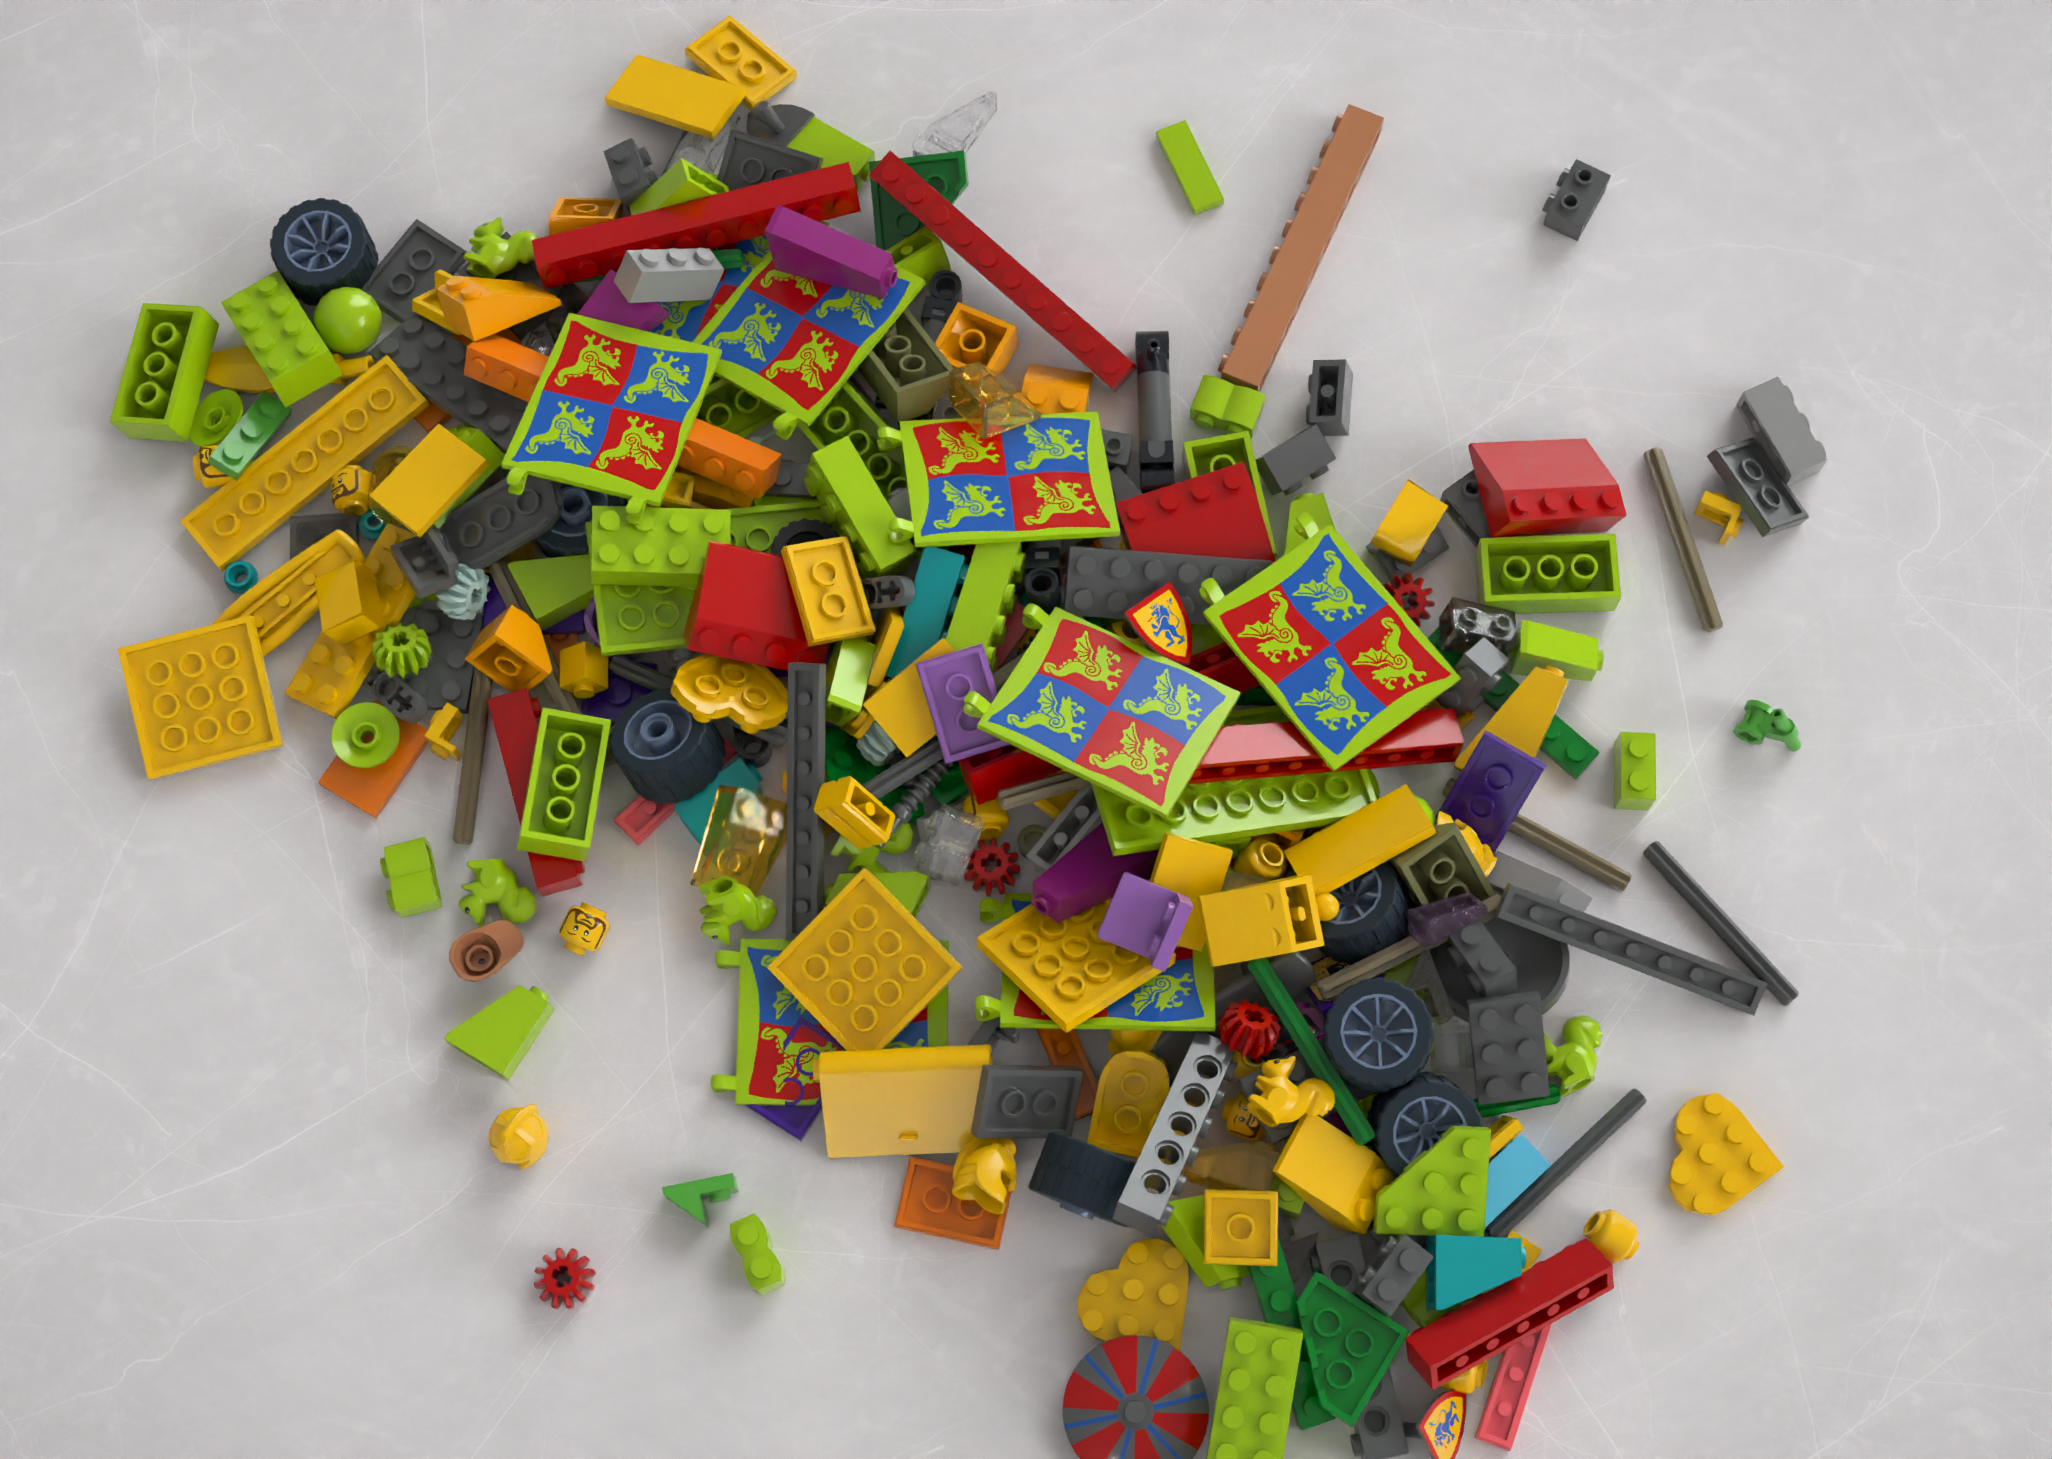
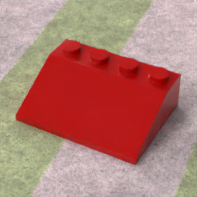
[1468,438,1627,538]
[1115,462,1276,563]
[683,540,830,671]

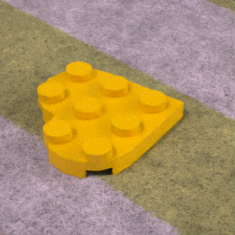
[670,653,788,734]
[1087,1048,1195,1161]
[1668,1093,1784,1216]
[1077,1238,1189,1350]

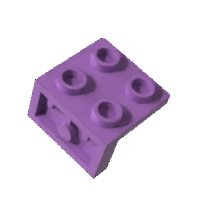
[1097,872,1193,972]

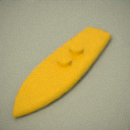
[211,529,365,658]

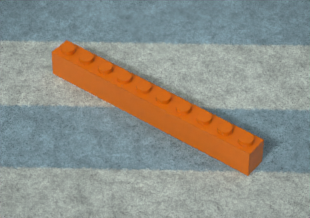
[464,334,782,499]

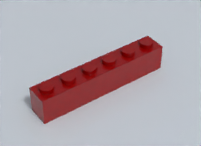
[487,688,585,897]
[1405,1238,1614,1390]

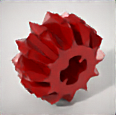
[1382,573,1435,628]
[962,837,1021,897]
[1218,999,1281,1060]
[534,1248,596,1310]

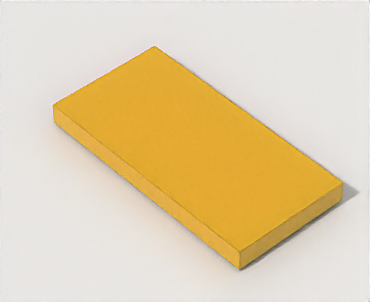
[604,54,746,139]
[1283,784,1437,897]

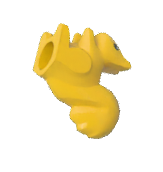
[1246,1056,1335,1127]

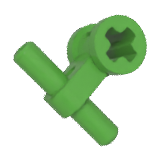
[1733,700,1801,752]

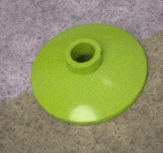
[189,389,243,447]
[331,702,400,768]

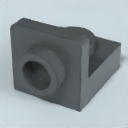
[967,1017,1019,1051]

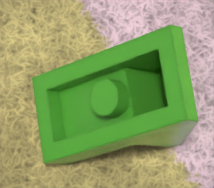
[662,1173,739,1227]

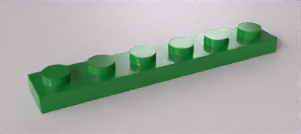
[1427,620,1600,780]
[1247,1239,1336,1430]

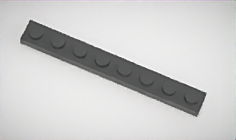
[786,662,826,940]
[1494,882,1767,1016]

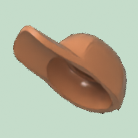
[449,919,524,982]

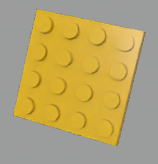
[117,615,284,780]
[767,868,964,1051]
[977,898,1176,1033]

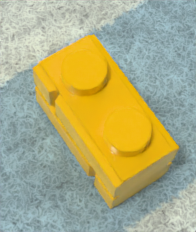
[813,776,896,849]

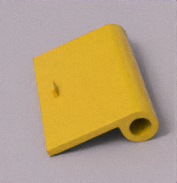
[813,1044,993,1158]

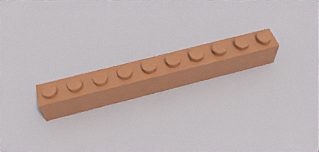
[1218,104,1384,392]

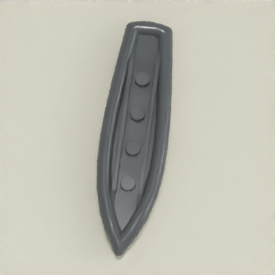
[1150,951,1316,1087]

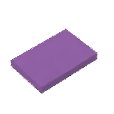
[915,643,1010,764]

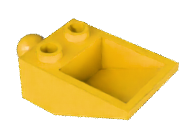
[1197,875,1339,967]

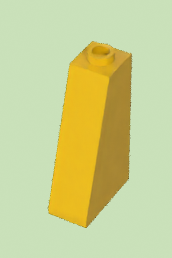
[1454,665,1568,771]

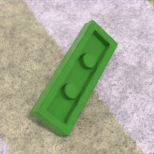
[208,391,292,481]

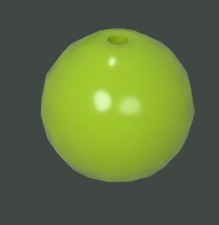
[314,287,383,354]

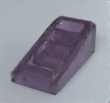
[1408,892,1488,948]

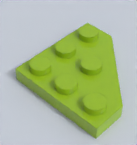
[1374,1126,1491,1237]

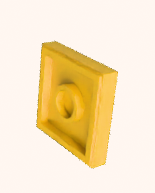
[1204,1189,1278,1266]

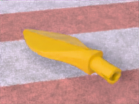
[204,345,376,394]

